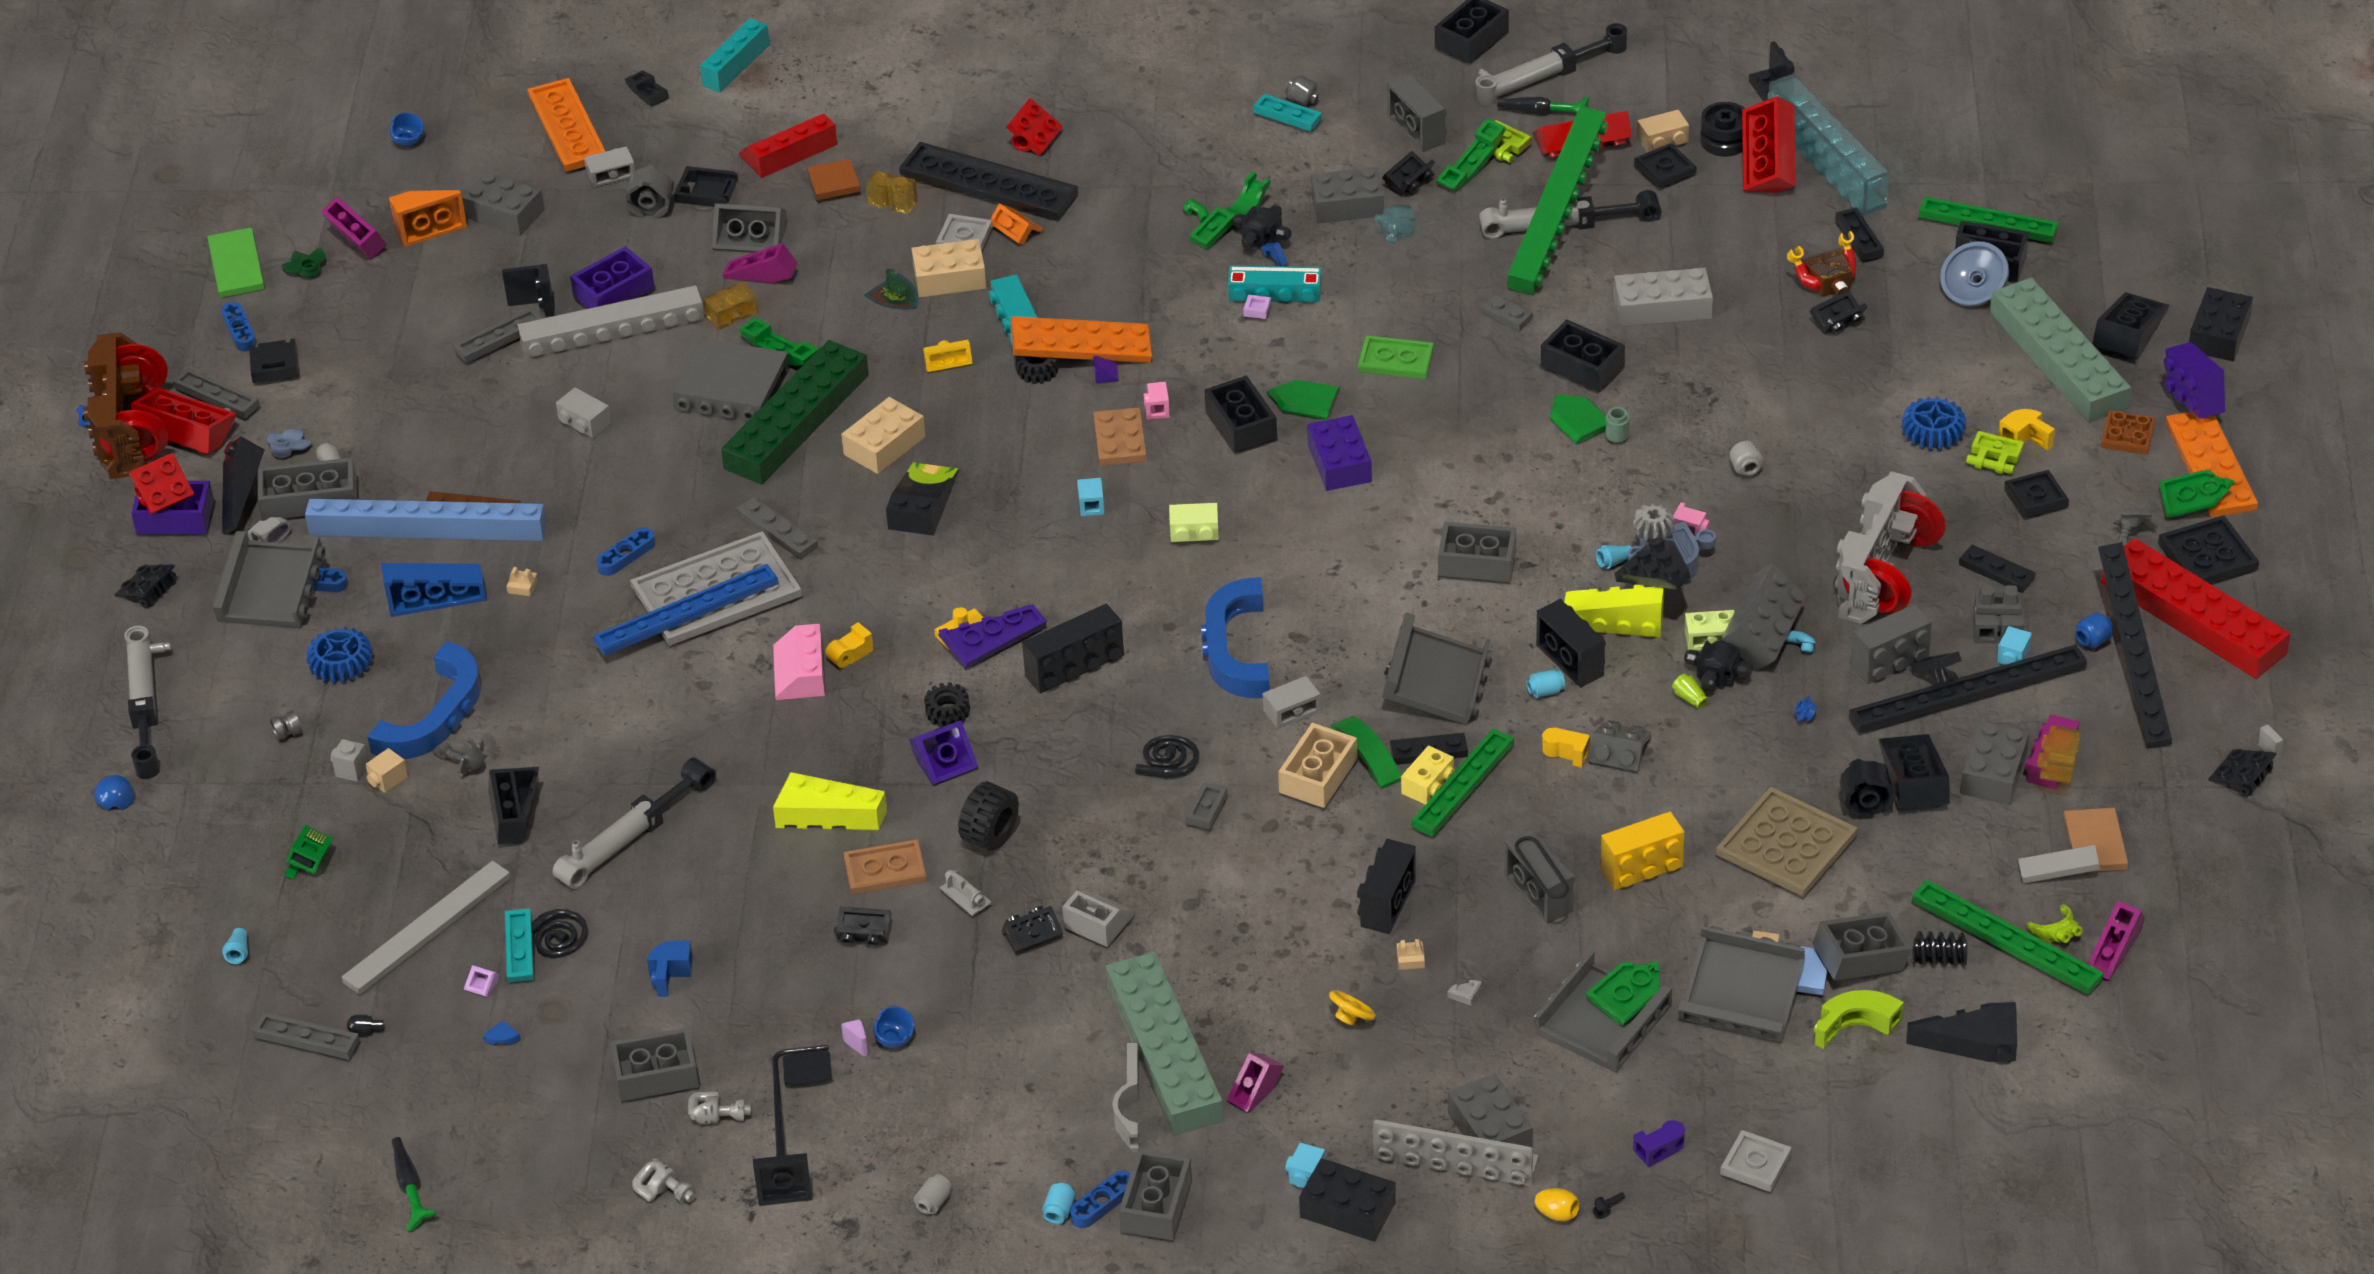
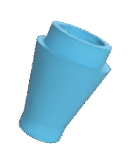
[1596,545,1632,569]
[222,928,248,964]

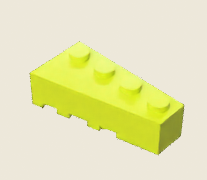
[1565,585,1664,638]
[773,772,887,830]

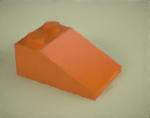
[389,190,467,247]

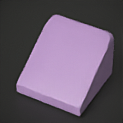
[464,965,501,997]
[841,1019,868,1057]

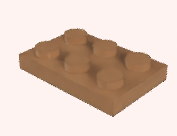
[1093,408,1146,466]

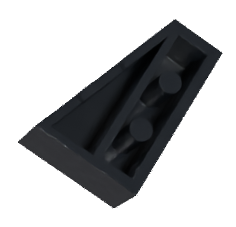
[1955,221,2029,282]
[488,767,539,844]

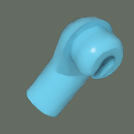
[1784,630,1816,653]

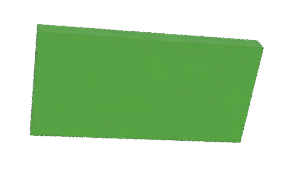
[207,227,265,298]

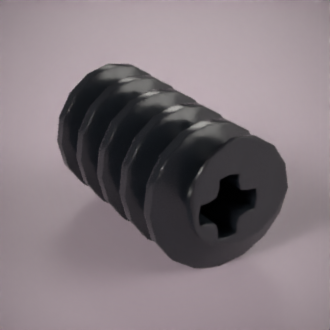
[1913,931,1967,965]

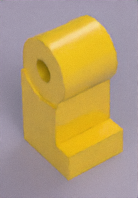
[825,622,874,668]
[1542,728,1590,768]

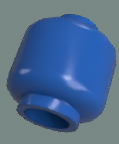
[2075,612,2113,649]

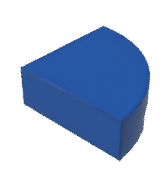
[1261,242,1288,266]
[483,1020,521,1045]

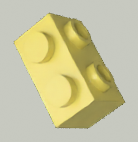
[1401,746,1455,804]

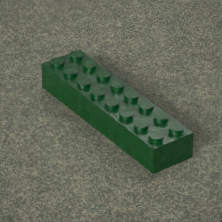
[721,340,869,485]

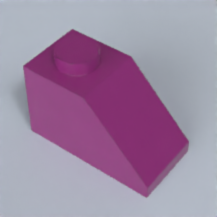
[1227,1053,1284,1112]

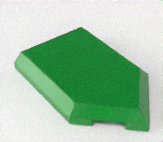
[1266,379,1340,420]
[1549,394,1606,445]
[2159,470,2235,519]
[1586,962,1660,1025]

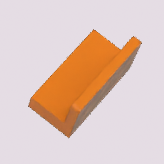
[990,203,1043,245]

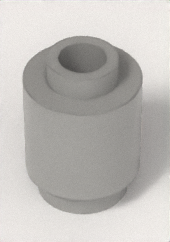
[914,1174,951,1214]

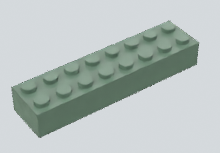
[1990,277,2131,423]
[1105,952,1223,1136]

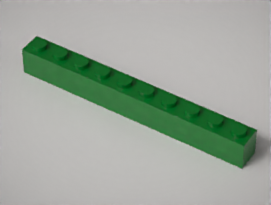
[1507,105,1609,296]

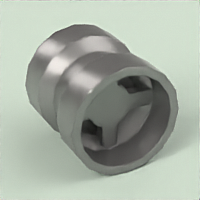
[270,710,302,741]

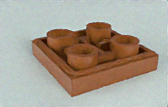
[807,159,860,200]
[2101,410,2156,455]

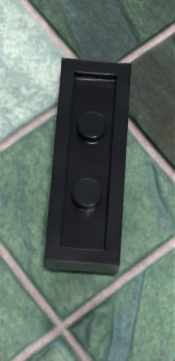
[1835,207,1884,261]
[1959,544,2036,593]
[1390,732,1468,765]

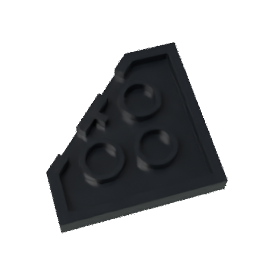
[1614,538,1691,590]

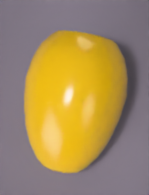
[1535,1188,1579,1222]

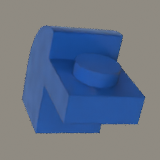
[647,940,693,997]

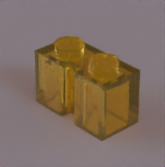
[866,171,918,214]
[703,281,758,330]
[2037,725,2081,784]

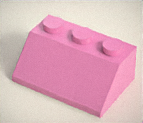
[773,624,825,700]

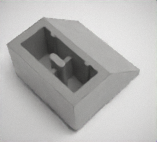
[1062,890,1135,947]

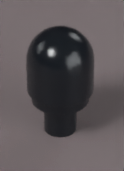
[347,1015,384,1035]

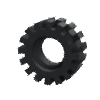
[1016,356,1058,384]
[924,682,970,727]

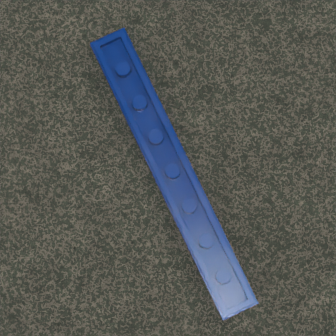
[593,564,779,656]

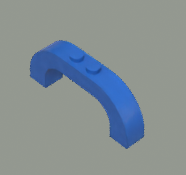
[1201,577,1270,698]
[367,641,481,759]

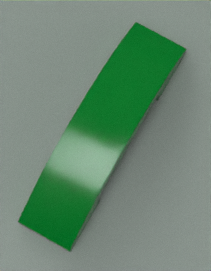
[1436,118,1506,191]
[739,317,819,366]
[1331,716,1402,790]

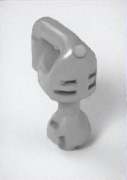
[688,1091,751,1124]
[632,1159,696,1203]

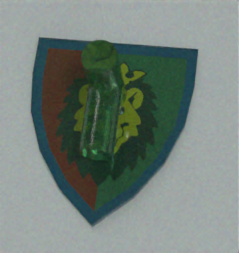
[864,269,918,310]

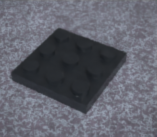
[2158,515,2259,583]

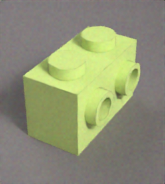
[1169,503,1219,542]
[1684,610,1734,651]

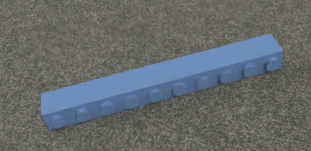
[305,499,547,541]

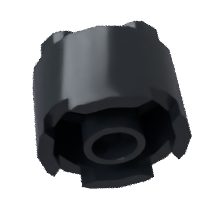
[1839,759,1895,818]

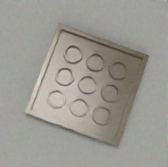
[1716,786,1858,897]

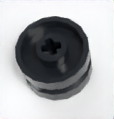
[1700,101,1745,157]

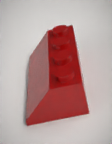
[1742,96,1796,193]
[1533,111,1632,158]
[739,113,838,178]
[131,388,236,454]

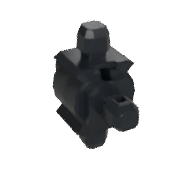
[1232,205,1292,249]
[1684,640,1753,690]

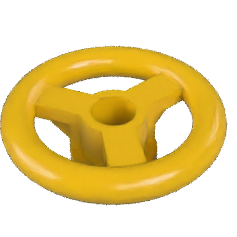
[1329,990,1376,1025]

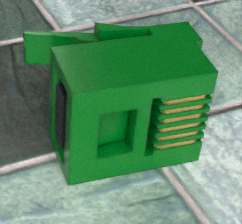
[284,825,333,880]

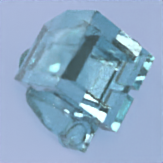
[1374,205,1415,244]

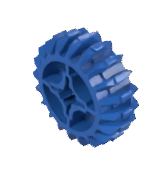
[1902,396,1966,451]
[306,626,373,684]

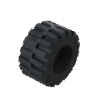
[958,781,1019,851]

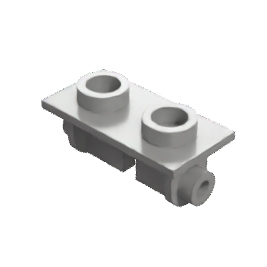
[940,870,992,916]

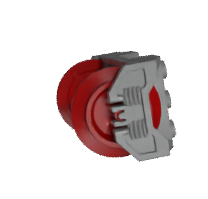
[1835,471,1946,624]

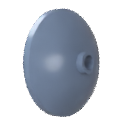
[1940,242,2009,307]

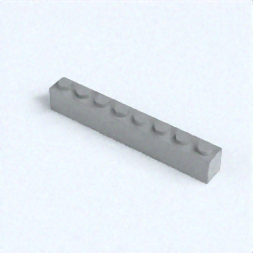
[517,285,704,359]

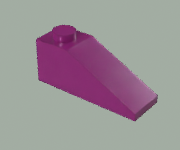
[722,243,797,283]
[2088,901,2145,981]

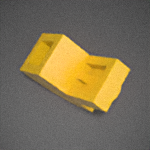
[1998,409,2055,451]

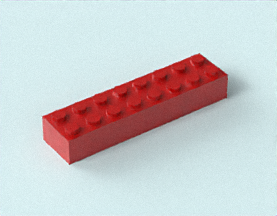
[2101,538,2291,679]

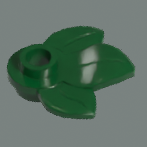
[282,248,326,278]

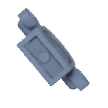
[1628,521,1716,580]

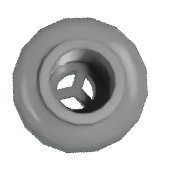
[1730,440,1764,476]

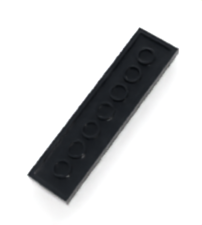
[899,142,1078,219]

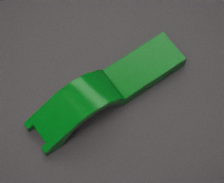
[1189,171,1271,251]

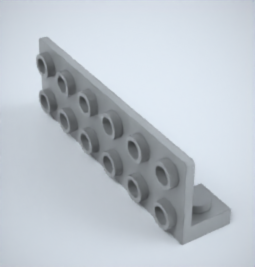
[1373,1120,1538,1186]

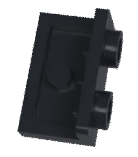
[1382,151,1435,196]
[1809,290,1867,334]
[834,906,892,945]

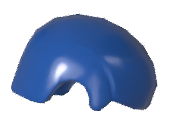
[390,113,424,146]
[94,775,136,811]
[873,1006,914,1049]

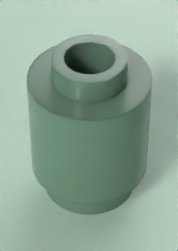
[1605,407,1629,442]

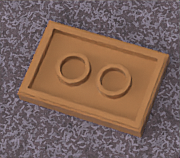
[2063,808,2128,872]
[843,839,927,894]

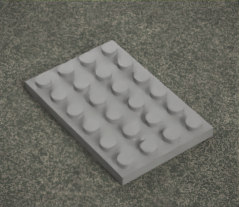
[630,531,802,646]

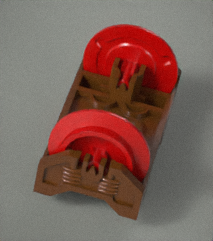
[84,332,169,479]

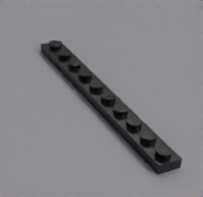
[2098,542,2172,749]
[1849,644,2087,733]

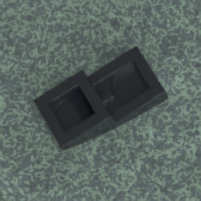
[625,70,669,106]

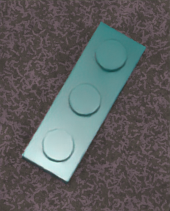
[1253,94,1322,132]
[505,908,534,983]

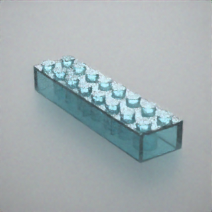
[1768,74,1889,216]

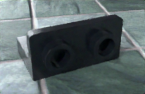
[1001,906,1063,954]

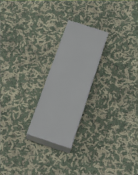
[2018,845,2100,884]

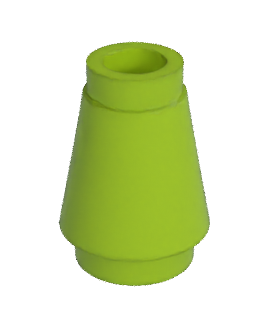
[1672,673,1708,709]

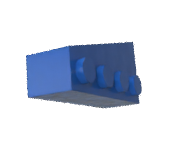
[381,563,487,617]

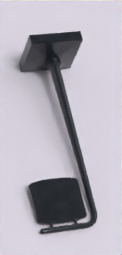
[753,1045,832,1206]

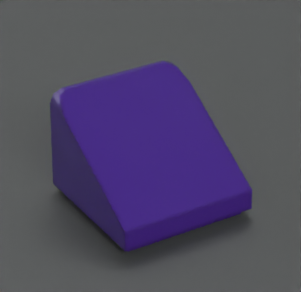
[1093,356,1119,383]

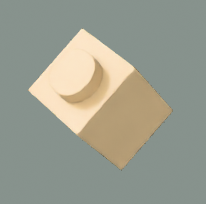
[366,748,408,793]

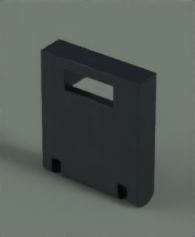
[674,166,738,207]
[249,338,299,383]

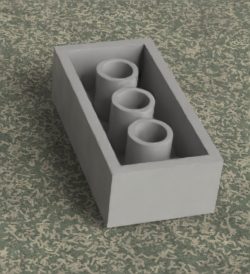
[1614,268,1713,327]

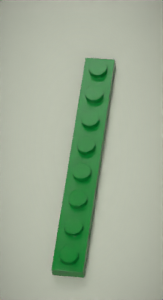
[1912,880,2103,995]

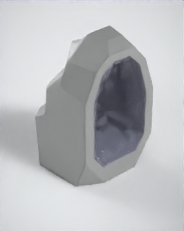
[248,517,291,543]

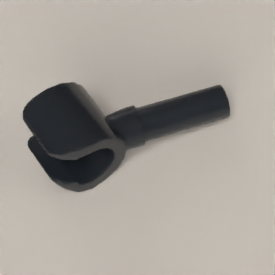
[1593,1192,1625,1219]

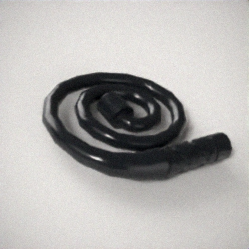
[1135,735,1200,778]
[532,909,588,957]

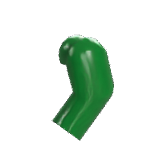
[1183,199,1210,223]

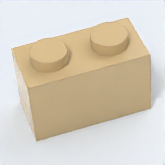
[1637,109,1689,153]

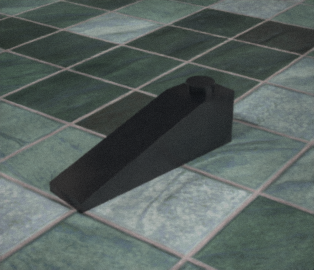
[222,436,265,535]
[1906,1002,2017,1062]

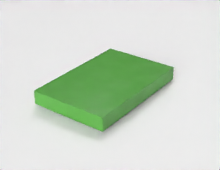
[1358,336,1434,379]

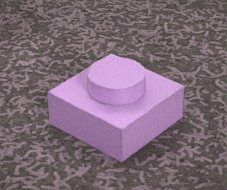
[1243,295,1271,319]

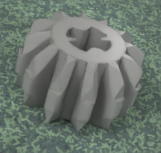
[1633,503,1675,542]

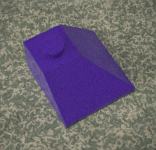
[909,721,978,785]

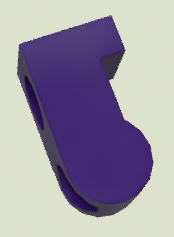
[1633,1120,1685,1167]

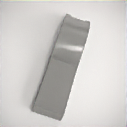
[1112,1043,1139,1152]

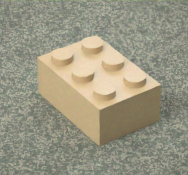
[911,239,986,297]
[841,397,926,474]
[1278,723,1358,808]

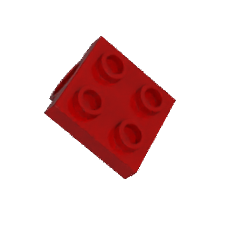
[1006,98,1063,156]
[129,452,194,516]

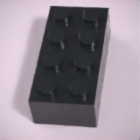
[1022,603,1124,694]

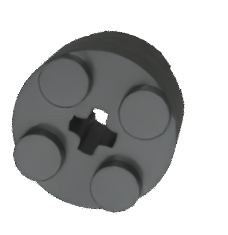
[625,165,674,218]

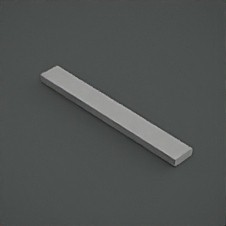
[341,860,511,995]

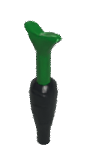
[1497,96,1589,114]
[391,1137,437,1232]

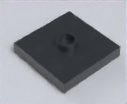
[1634,143,1697,188]
[2004,469,2069,518]

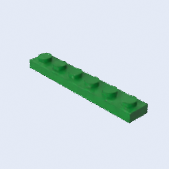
[1919,196,2058,243]
[1411,728,1514,837]

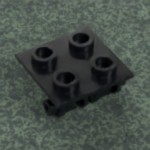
[114,564,177,607]
[2208,749,2277,796]

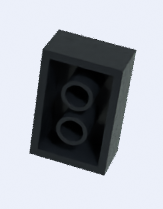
[1435,0,1509,63]
[2189,287,2253,362]
[1541,319,1625,392]
[1204,375,1277,453]
[1536,598,1606,688]
[1357,839,1416,935]
[1299,1158,1396,1242]

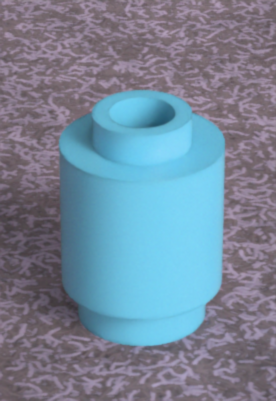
[1526,669,1565,698]
[1042,1183,1076,1224]

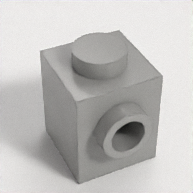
[331,739,368,782]

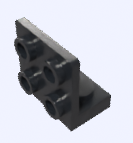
[1749,41,1795,101]
[502,264,554,317]

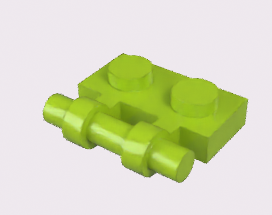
[1493,120,1532,163]
[1966,431,2024,475]

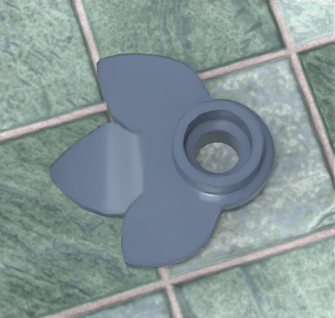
[267,428,312,458]

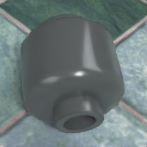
[1285,75,1319,107]

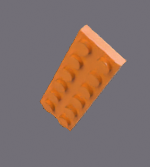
[527,78,606,172]
[1010,316,1152,363]
[2165,412,2258,518]

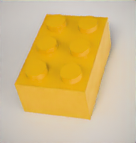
[1600,811,1684,890]

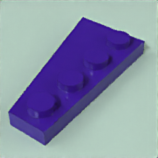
[938,604,1047,669]

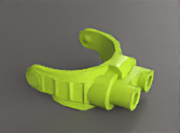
[2026,904,2083,943]

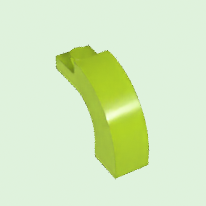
[1814,990,1904,1049]

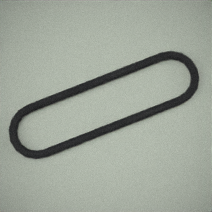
[1515,836,1570,899]

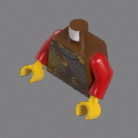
[1787,231,1857,297]

